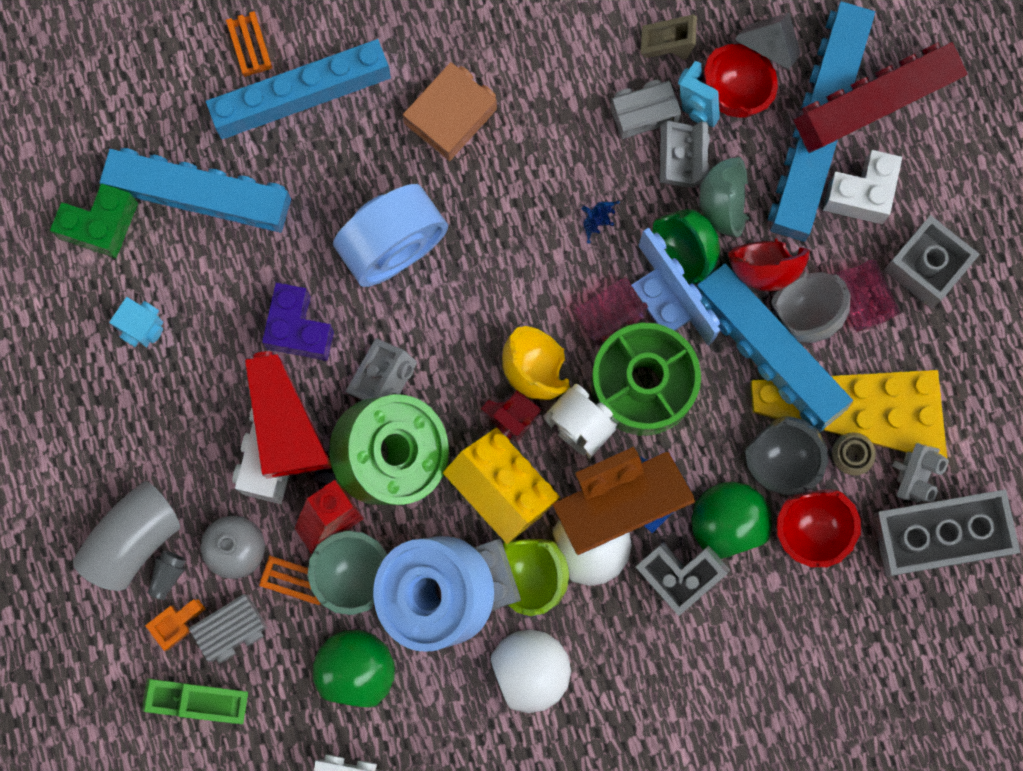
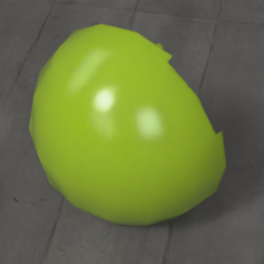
[503,539,569,616]

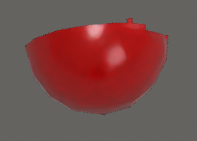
[702,44,778,118]
[728,238,810,291]
[777,489,861,568]

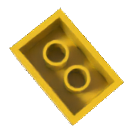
[443,427,561,544]

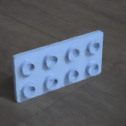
[631,228,720,345]

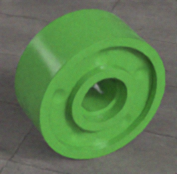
[591,323,701,436]
[329,394,449,505]

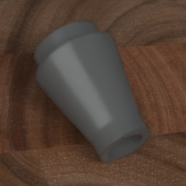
[147,550,186,600]

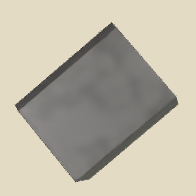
[735,13,801,70]

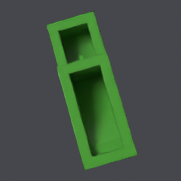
[142,678,248,724]

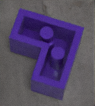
[262,283,334,361]

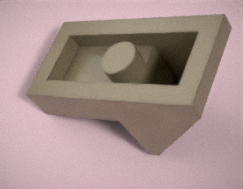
[641,14,697,60]

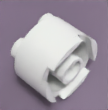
[543,384,617,459]

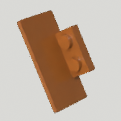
[553,447,695,555]

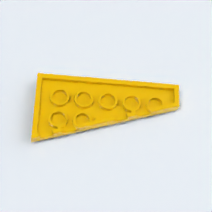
[750,370,947,458]

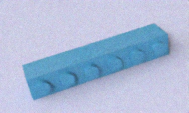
[206,39,391,139]
[99,148,291,233]
[697,263,853,433]

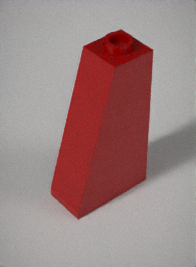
[245,351,331,479]
[294,480,364,554]

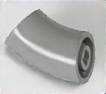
[73,481,180,591]

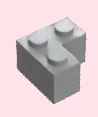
[636,542,730,616]

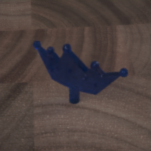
[581,200,620,244]

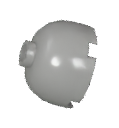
[200,515,266,579]

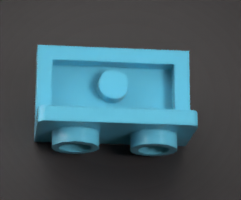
[678,61,720,128]

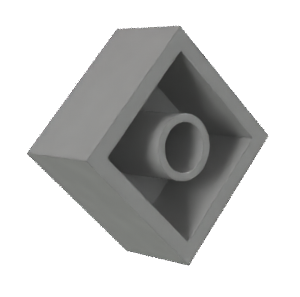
[884,215,980,309]

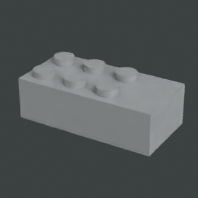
[873,489,1020,577]

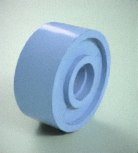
[333,184,448,287]
[373,536,494,652]

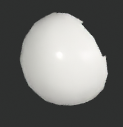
[552,520,632,586]
[491,629,571,713]

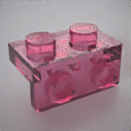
[834,259,900,333]
[573,277,649,343]

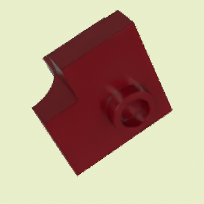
[481,391,541,443]

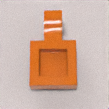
[145,599,206,651]

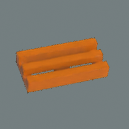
[226,11,273,77]
[259,556,321,606]

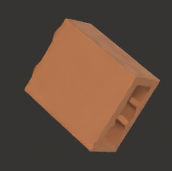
[403,62,497,161]

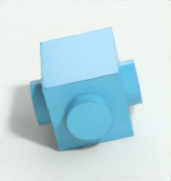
[109,297,163,348]

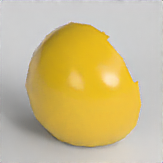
[502,326,570,400]

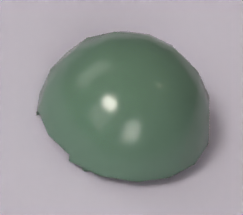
[699,157,749,238]
[307,531,388,615]

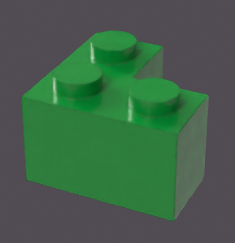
[50,183,138,259]

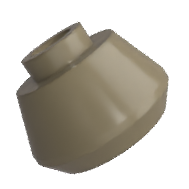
[832,432,876,476]

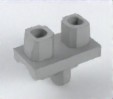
[892,443,949,502]

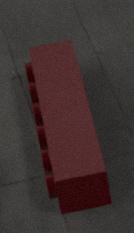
[793,42,968,153]

